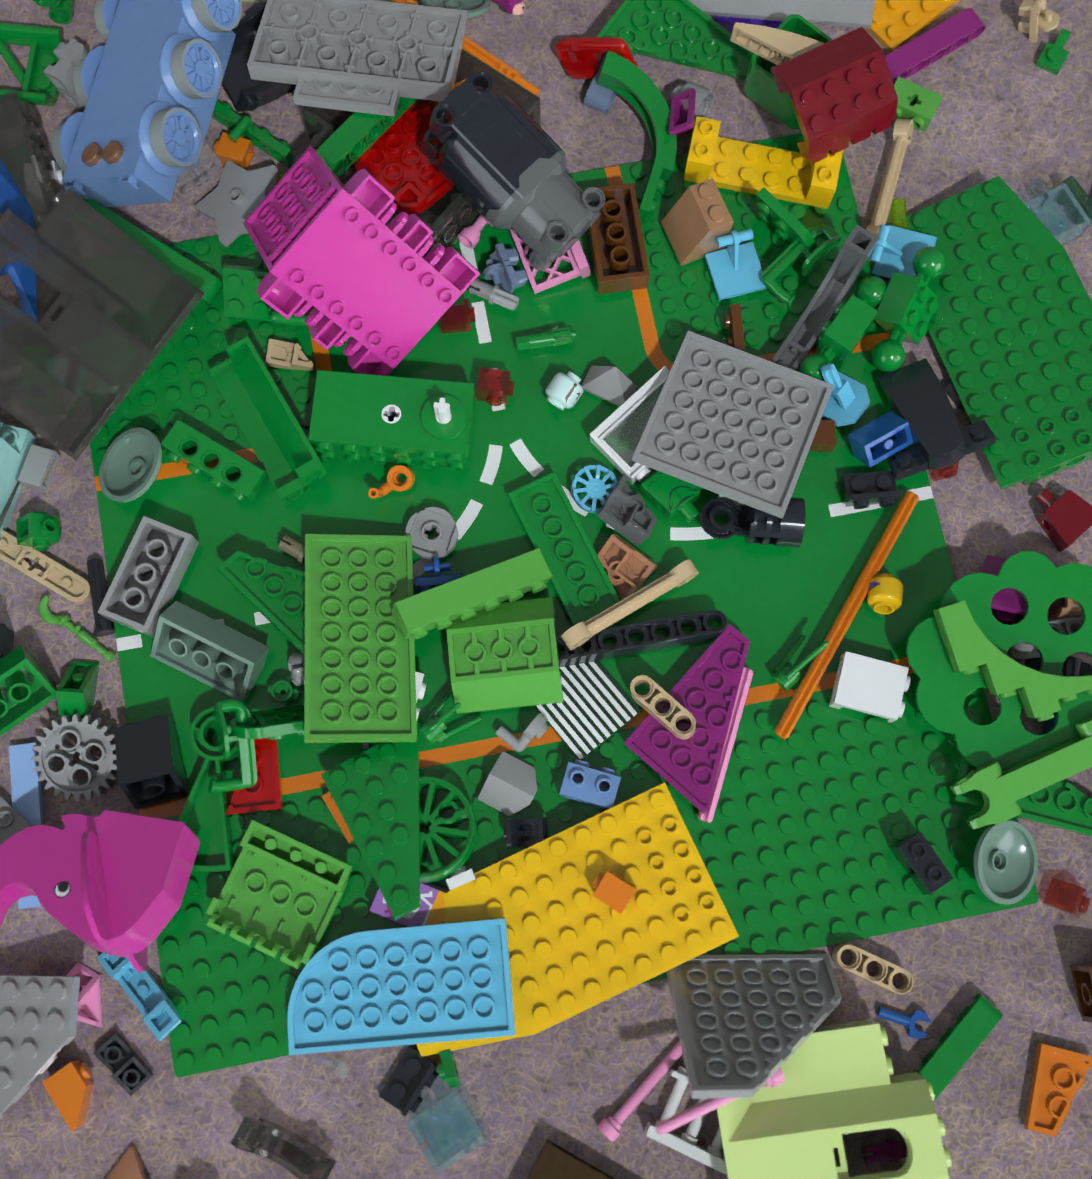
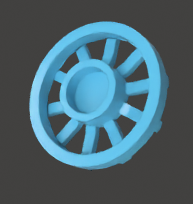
[571,465,617,513]

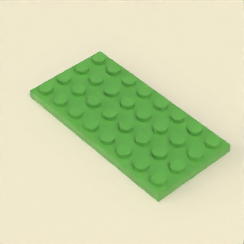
[304,534,417,743]

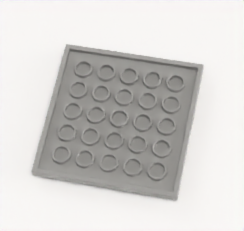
[632,331,834,518]

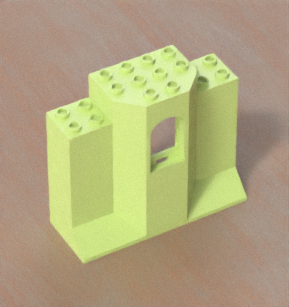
[717,1019,951,1179]

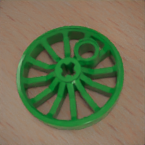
[419,777,477,883]

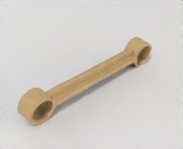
[866,119,914,236]
[561,559,699,650]

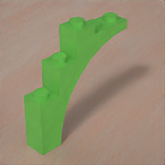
[933,601,1092,722]

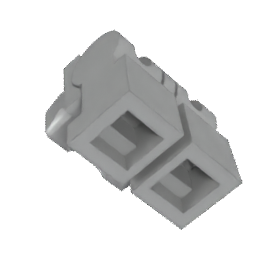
[43,38,87,112]

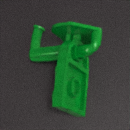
[756,187,842,308]
[222,264,314,328]
[208,699,304,794]

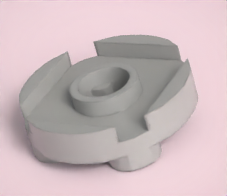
[406,507,458,560]

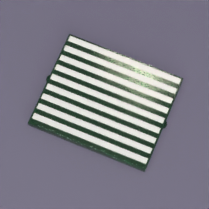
[534,644,642,761]

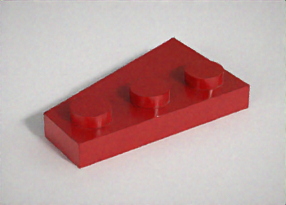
[226,738,283,815]

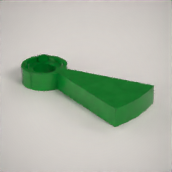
[178,707,238,872]

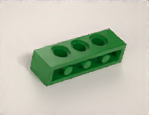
[161,420,269,504]

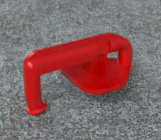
[554,37,638,79]

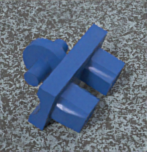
[414,556,462,593]

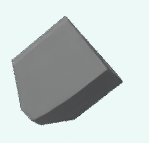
[477,752,537,817]

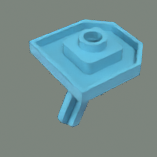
[821,363,870,427]

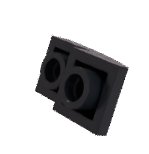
[93,1031,153,1096]

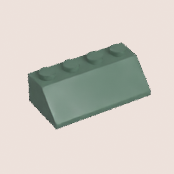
[150,601,269,703]

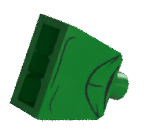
[639,471,700,523]

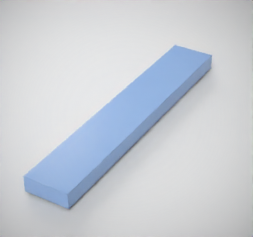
[9,742,44,909]

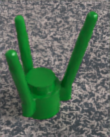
[772,635,829,692]
[419,687,482,744]

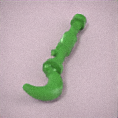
[38,595,116,663]

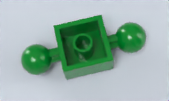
[872,246,946,372]
[799,276,887,382]

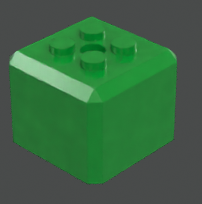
[743,14,833,130]

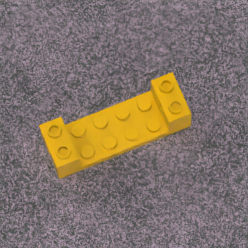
[683,116,843,209]

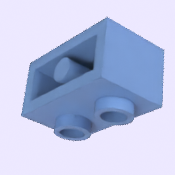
[559,759,621,810]

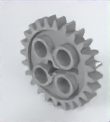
[31,712,117,801]

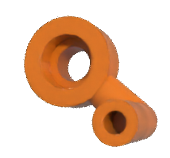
[368,465,415,498]

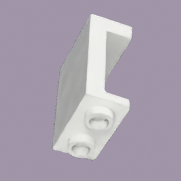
[829,651,911,723]

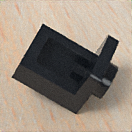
[504,817,548,848]

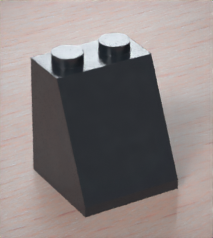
[114,715,189,809]

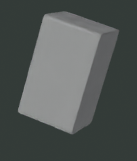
[18,444,61,493]

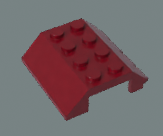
[771,27,898,164]

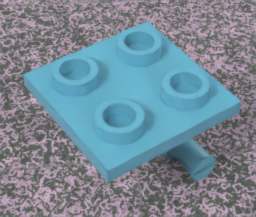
[869,224,937,279]
[705,228,767,301]

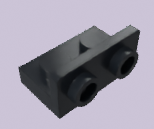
[841,470,902,509]
[379,1046,439,1117]

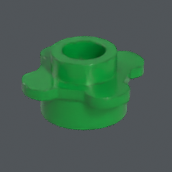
[267,676,299,708]

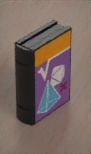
[368,882,450,927]

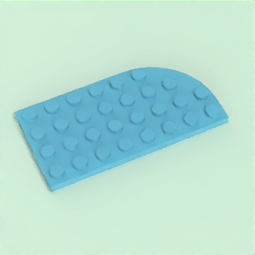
[287,918,516,1055]

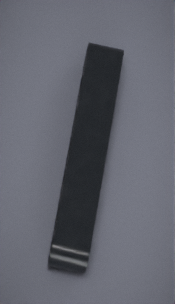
[556,610,727,668]

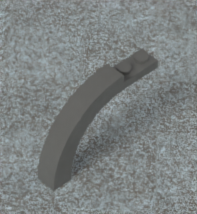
[771,225,879,371]

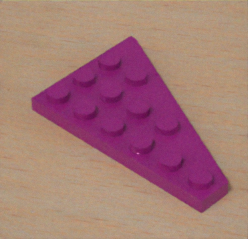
[624,624,750,814]

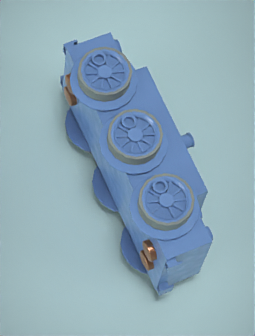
[52,0,242,207]

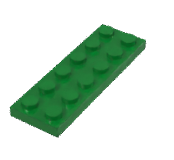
[508,472,621,626]

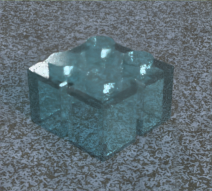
[1025,183,1092,246]
[406,1087,487,1175]

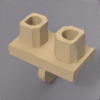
[1018,0,1060,43]

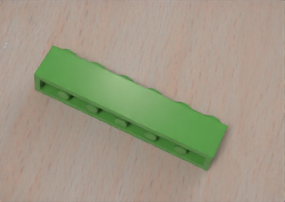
[391,548,552,640]

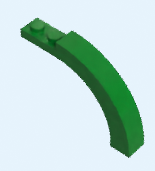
[597,51,677,222]

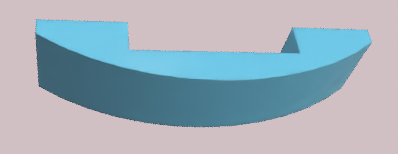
[97,952,182,1041]

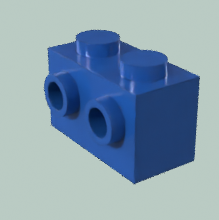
[848,411,913,467]

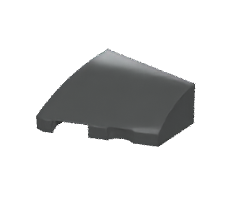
[597,473,657,546]

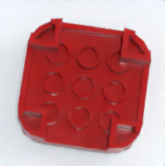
[352,100,453,215]

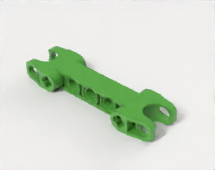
[950,716,1092,829]

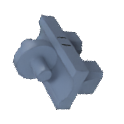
[483,243,528,294]

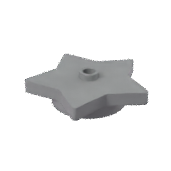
[195,160,280,247]

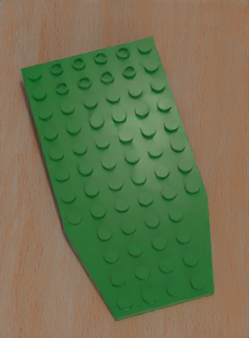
[904,175,1092,490]

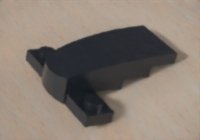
[878,358,996,481]

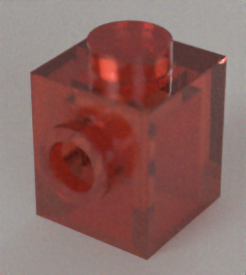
[476,367,515,406]

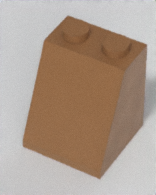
[661,178,734,266]

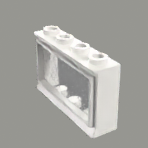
[589,366,670,484]

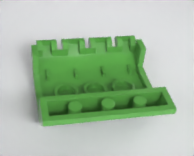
[206,820,352,969]

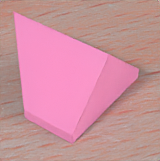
[66,963,102,1028]

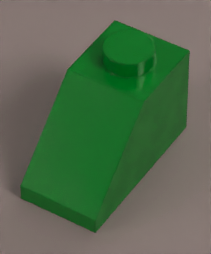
[56,660,100,719]

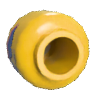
[867,573,903,614]

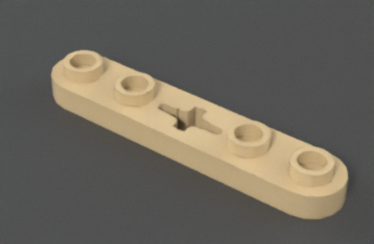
[0,530,91,605]

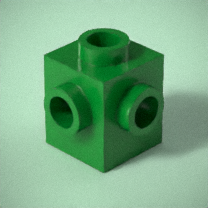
[16,511,61,551]

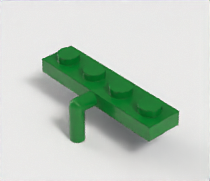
[212,100,295,168]

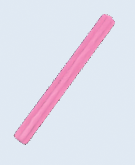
[698,667,753,823]

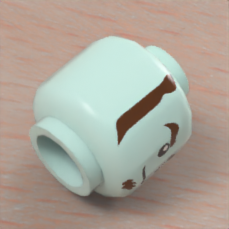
[545,371,583,411]

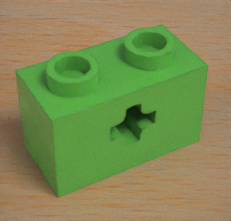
[894,77,943,132]

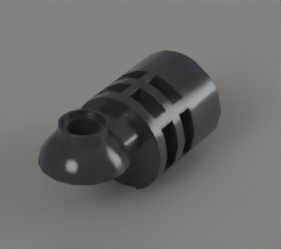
[700,497,806,548]

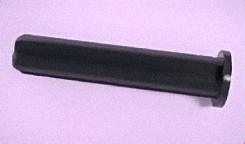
[86,558,115,637]

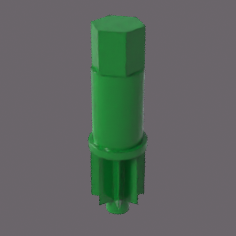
[515,327,577,351]

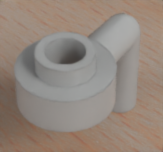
[495,713,549,752]

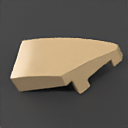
[265,338,314,371]

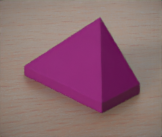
[669,88,696,135]

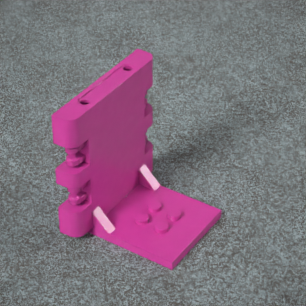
[243,145,480,376]

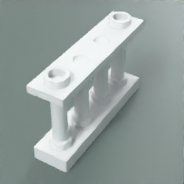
[644,1066,727,1175]

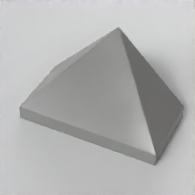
[581,366,637,407]

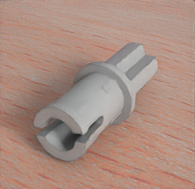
[469,278,519,310]

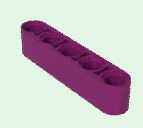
[885,7,986,85]

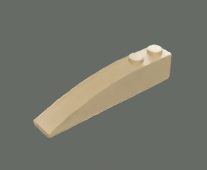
[730,22,824,65]

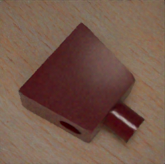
[1035,488,1092,552]

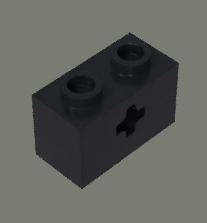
[890,832,954,895]

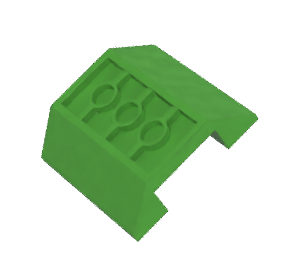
[446,597,564,714]

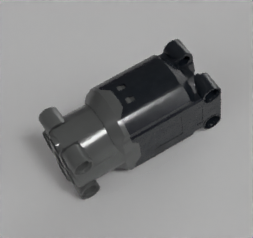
[421,71,605,270]

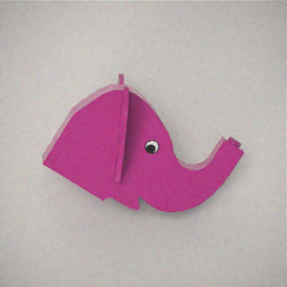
[0,810,201,973]

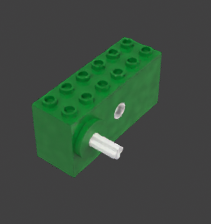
[308,370,476,472]

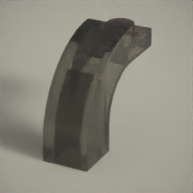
[231,1116,336,1179]

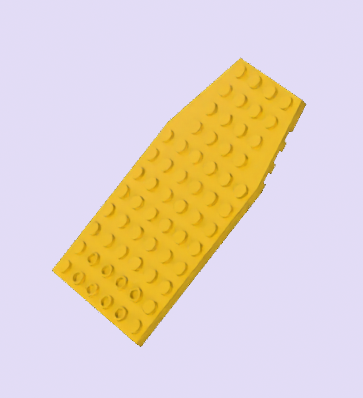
[416,783,739,1057]

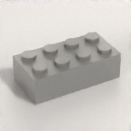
[98,516,199,638]

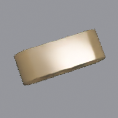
[630,675,696,740]
[832,944,914,994]

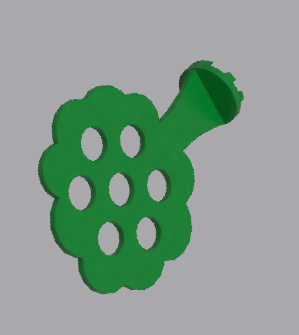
[905,551,1092,771]

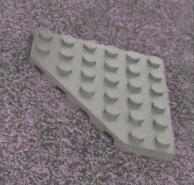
[666,954,842,1099]
[0,975,80,1120]

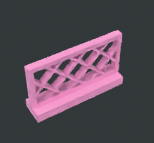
[510,229,591,294]

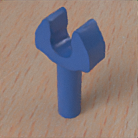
[877,1006,931,1039]

